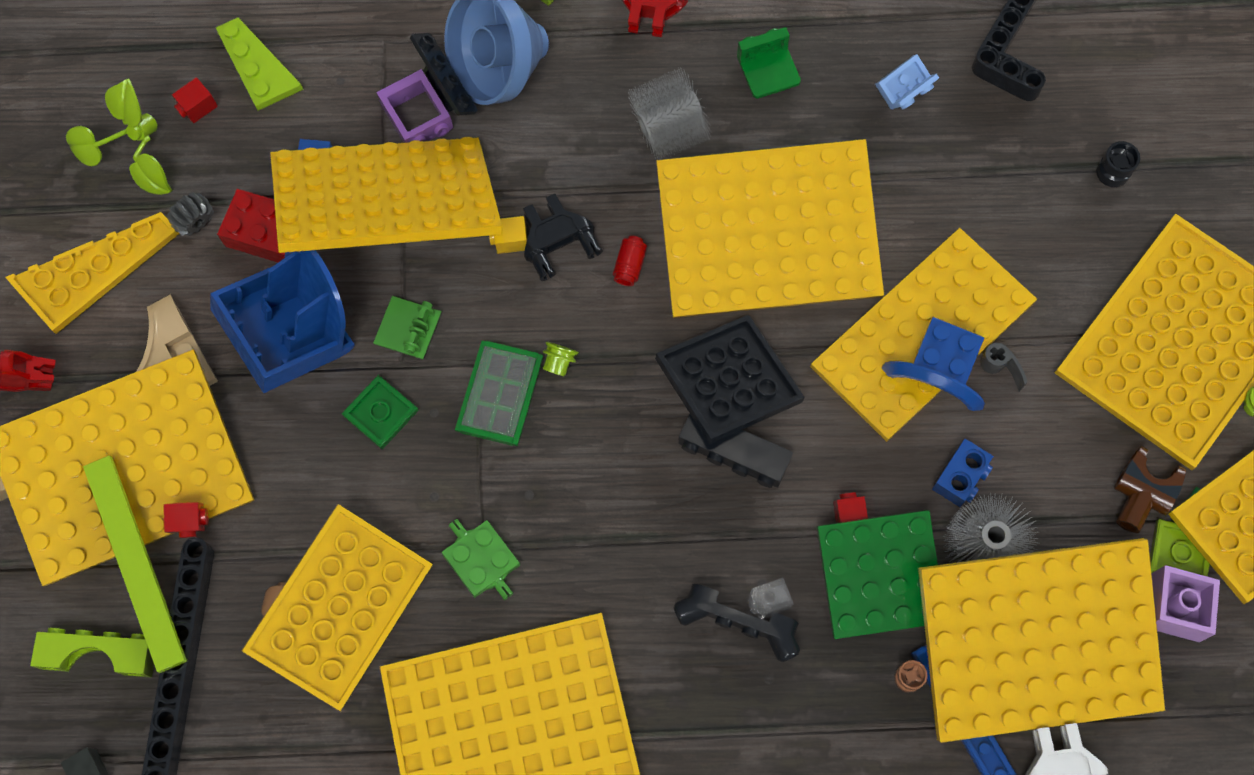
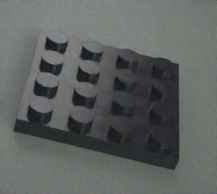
[655,314,805,444]

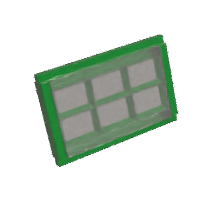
[455,341,543,446]

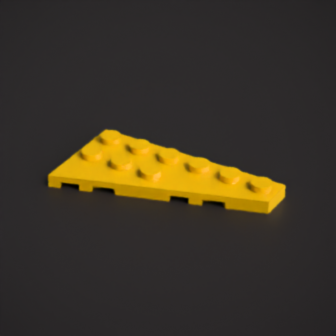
[5,212,180,334]

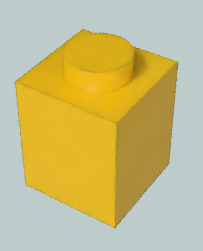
[489,216,527,254]

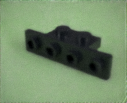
[410,33,478,116]

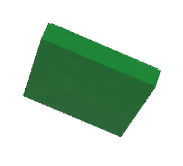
[342,375,419,450]

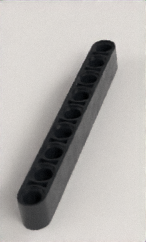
[142,537,214,775]

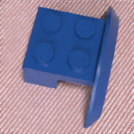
[882,317,985,411]

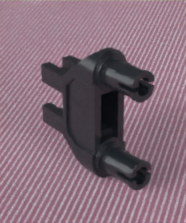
[523,194,603,281]

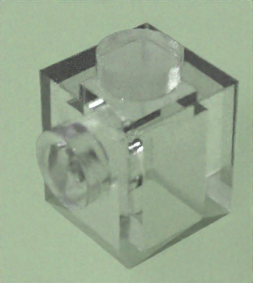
[747,577,793,619]

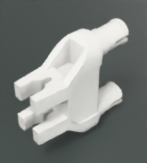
[1025,723,1108,775]

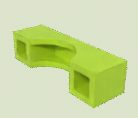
[30,628,154,678]

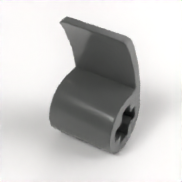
[980,343,1027,392]

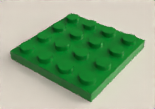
[817,510,938,639]

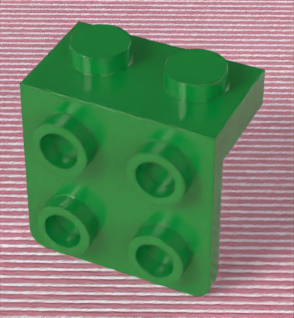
[737,27,801,99]

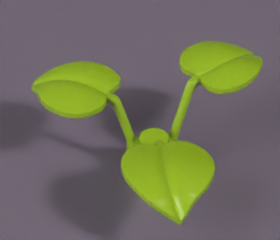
[66,79,173,195]

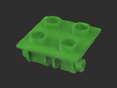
[373,296,442,359]

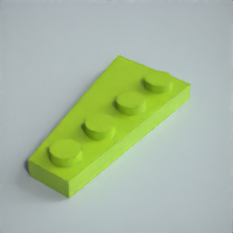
[216,18,304,111]

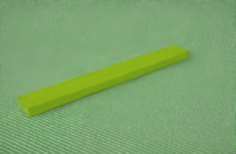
[83,455,187,673]

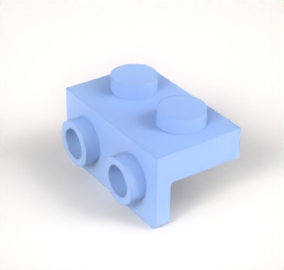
[875,54,939,110]

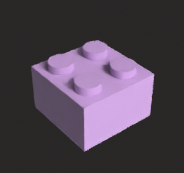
[1151,565,1220,642]

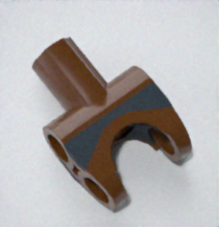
[1114,446,1186,533]

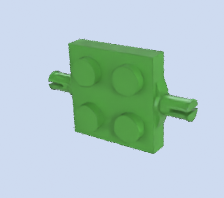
[442,519,520,600]

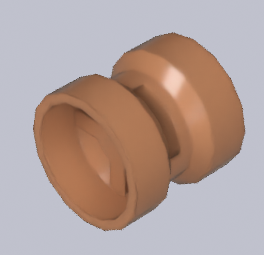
[894,660,928,693]

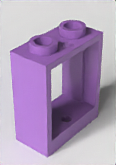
[376,69,453,143]

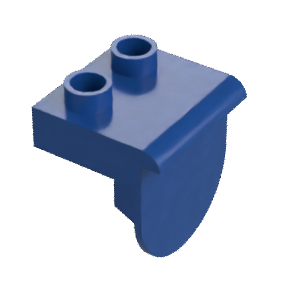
[210,250,355,393]

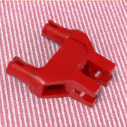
[622,0,688,38]
[0,350,56,392]

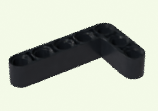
[972,0,1046,101]

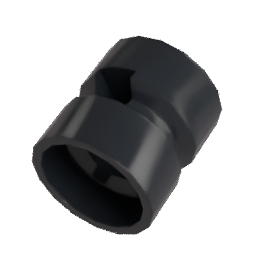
[1096,141,1141,188]

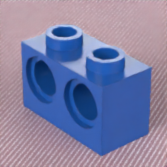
[932,439,994,507]

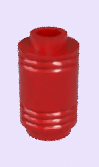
[613,236,647,286]

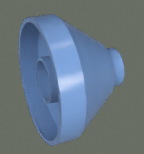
[444,0,549,105]

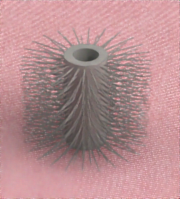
[628,67,712,160]
[943,493,1038,563]

